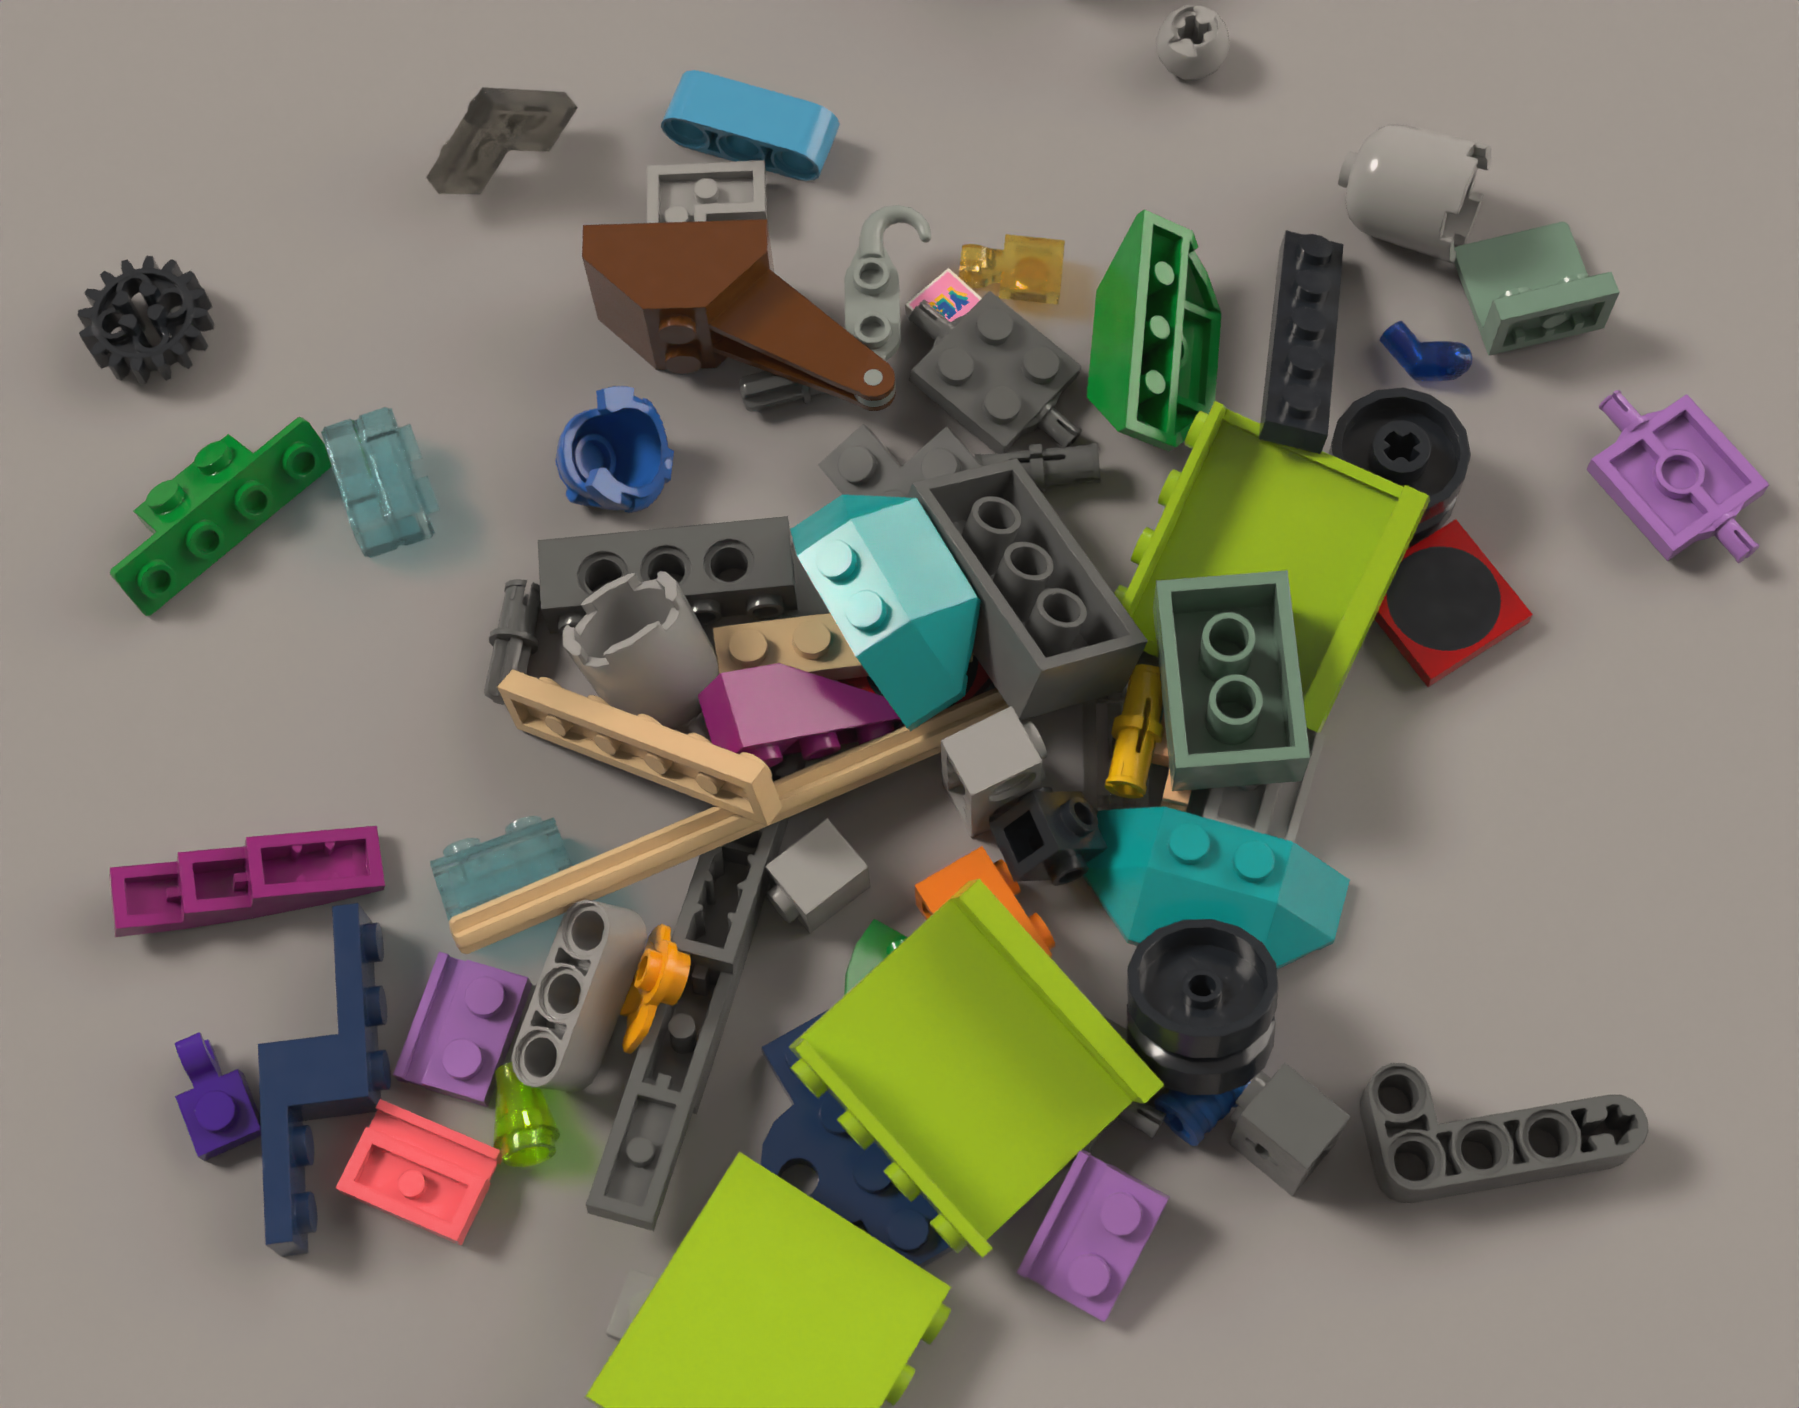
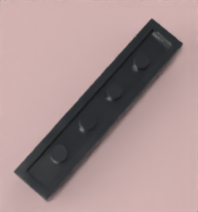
[1259,230,1344,454]

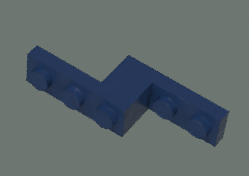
[258,903,391,1257]

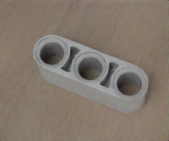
[512,900,647,1092]

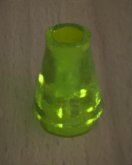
[493,1062,560,1167]

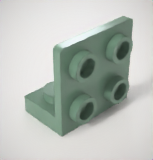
[1454,222,1620,356]

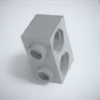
[941,706,1047,838]

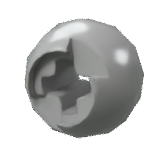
[1156,5,1230,79]

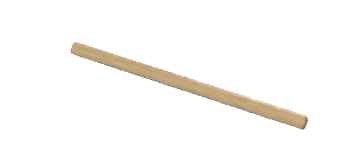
[449,688,1009,954]

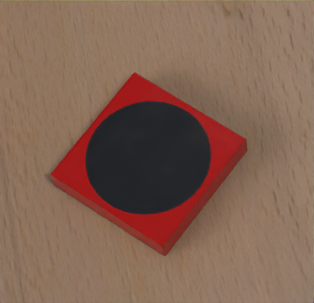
[1374,519,1533,687]

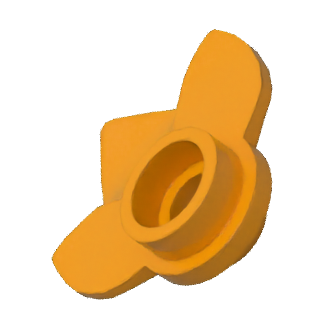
[620,924,690,1054]

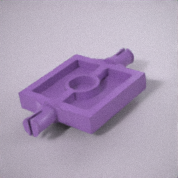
[1586,390,1769,563]

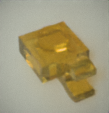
[959,234,1065,305]

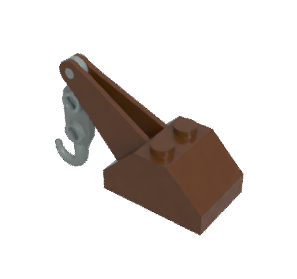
[582,205,932,411]

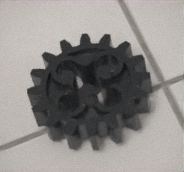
[77,256,215,384]

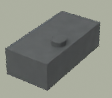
[907,458,1148,720]

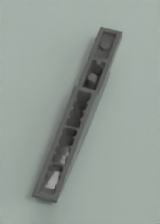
[586,613,806,1231]

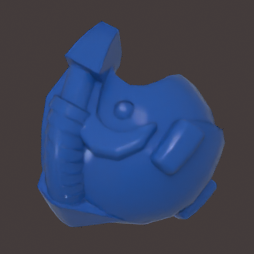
[555,386,674,513]

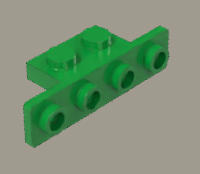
[110,417,336,616]

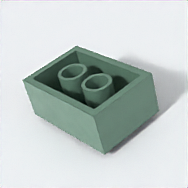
[1153,570,1310,791]

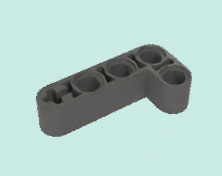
[1360,1063,1648,1203]

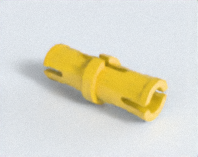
[1104,664,1164,799]

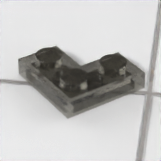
[426,87,578,194]

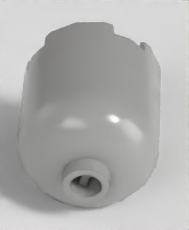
[1338,124,1492,263]
[563,571,719,729]

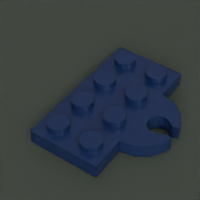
[761,1009,953,1268]

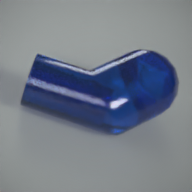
[1380,321,1473,382]

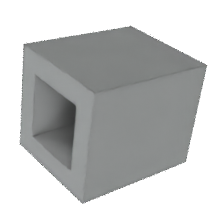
[765,818,871,933]

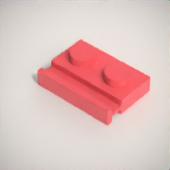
[336,1099,504,1246]

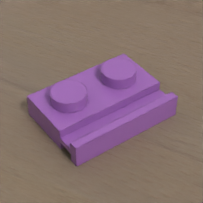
[393,951,532,1108]
[1017,1149,1170,1322]

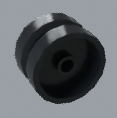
[1328,388,1471,547]
[1126,919,1279,1095]

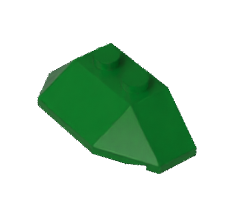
[1087,209,1222,452]

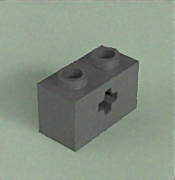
[1229,1063,1351,1196]

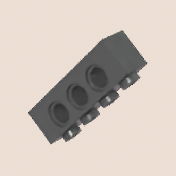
[538,516,798,635]

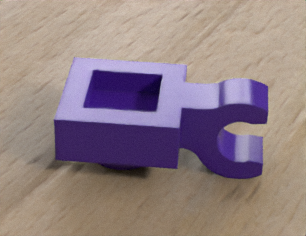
[175,1032,261,1161]

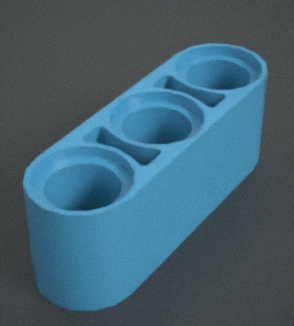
[661,70,840,181]

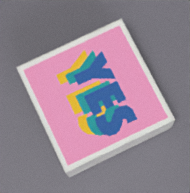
[905,268,982,341]

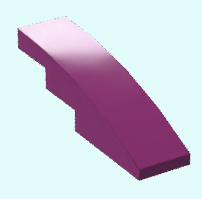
[109,826,385,937]

